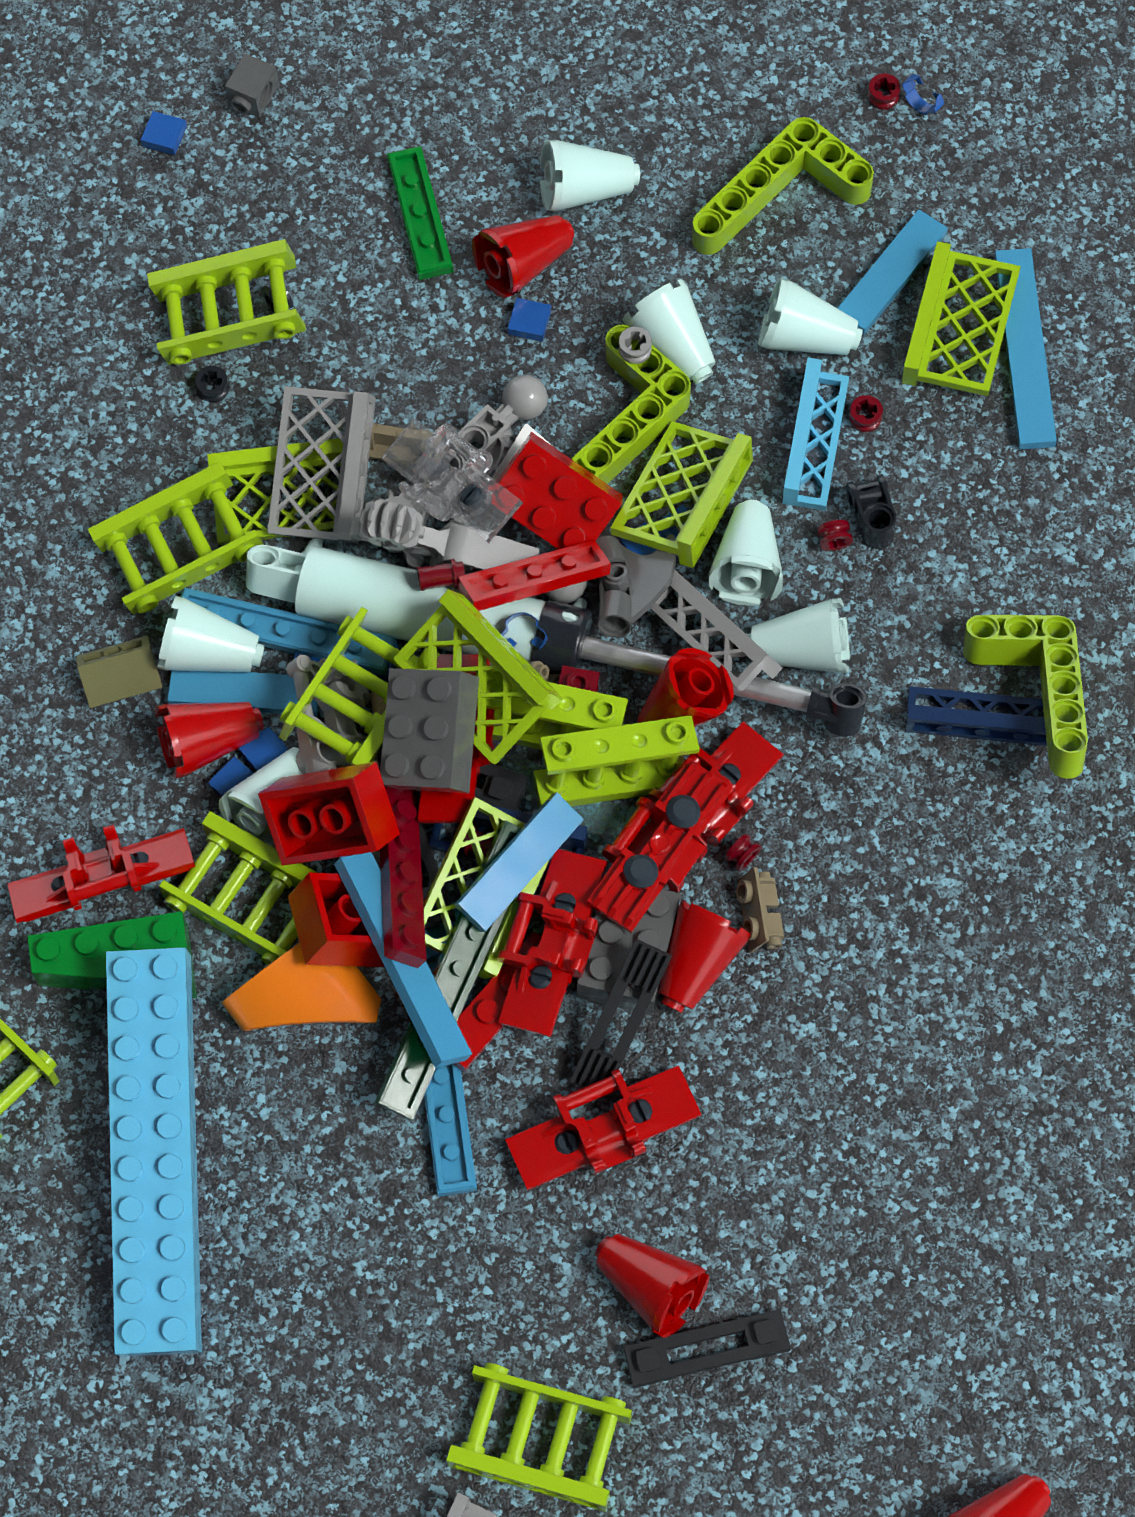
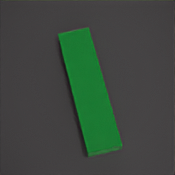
[387,146,454,280]

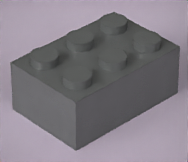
[380,668,479,793]
[576,889,681,1016]

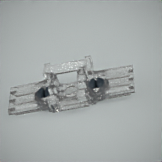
[381,419,523,543]

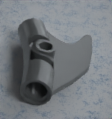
[596,534,676,638]

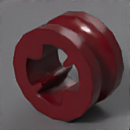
[868,73,900,110]
[849,395,883,432]
[817,520,853,551]
[725,833,762,872]

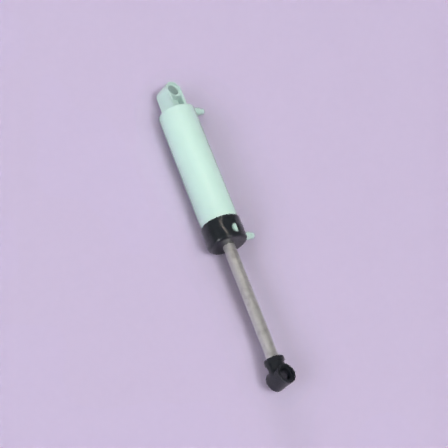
[246,539,867,737]

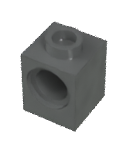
[225,54,279,118]

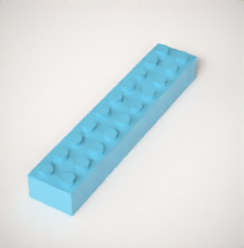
[106,947,202,1357]

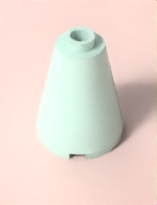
[540,139,640,211]
[758,278,863,355]
[623,279,716,385]
[709,500,784,606]
[157,596,265,672]
[746,598,850,673]
[219,747,302,848]

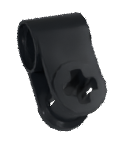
[846,474,896,549]

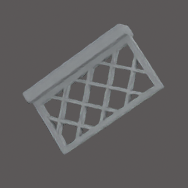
[267,386,376,544]

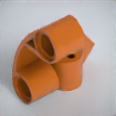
[221,942,381,1031]

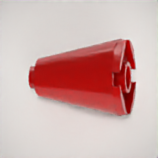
[472,215,574,299]
[638,648,734,727]
[154,702,264,779]
[657,900,751,1013]
[595,1234,709,1338]
[947,1474,1051,1517]

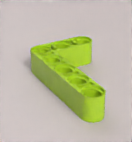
[692,117,874,255]
[571,325,691,484]
[963,615,1088,779]

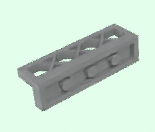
[651,569,783,692]

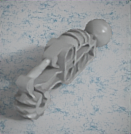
[373,375,548,570]
[349,500,587,604]
[286,654,381,871]

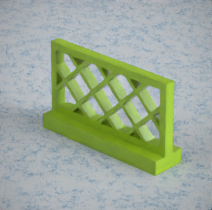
[902,241,1021,396]
[610,421,753,568]
[207,438,343,545]
[393,589,563,764]
[423,797,550,979]

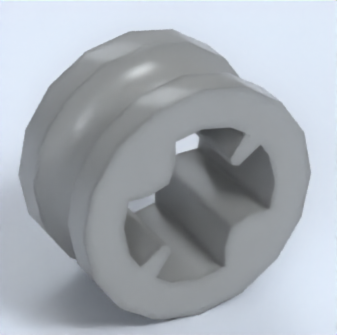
[619,326,652,364]

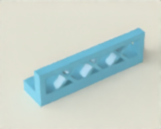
[782,358,849,511]

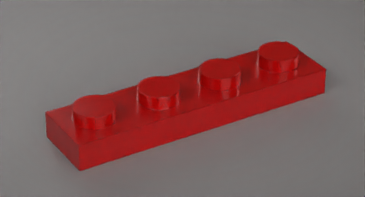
[457,539,611,611]
[454,931,541,1072]

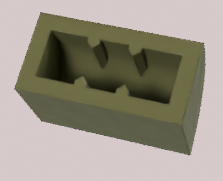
[76,635,163,708]

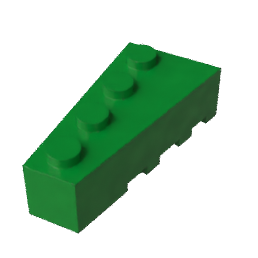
[28,911,197,998]

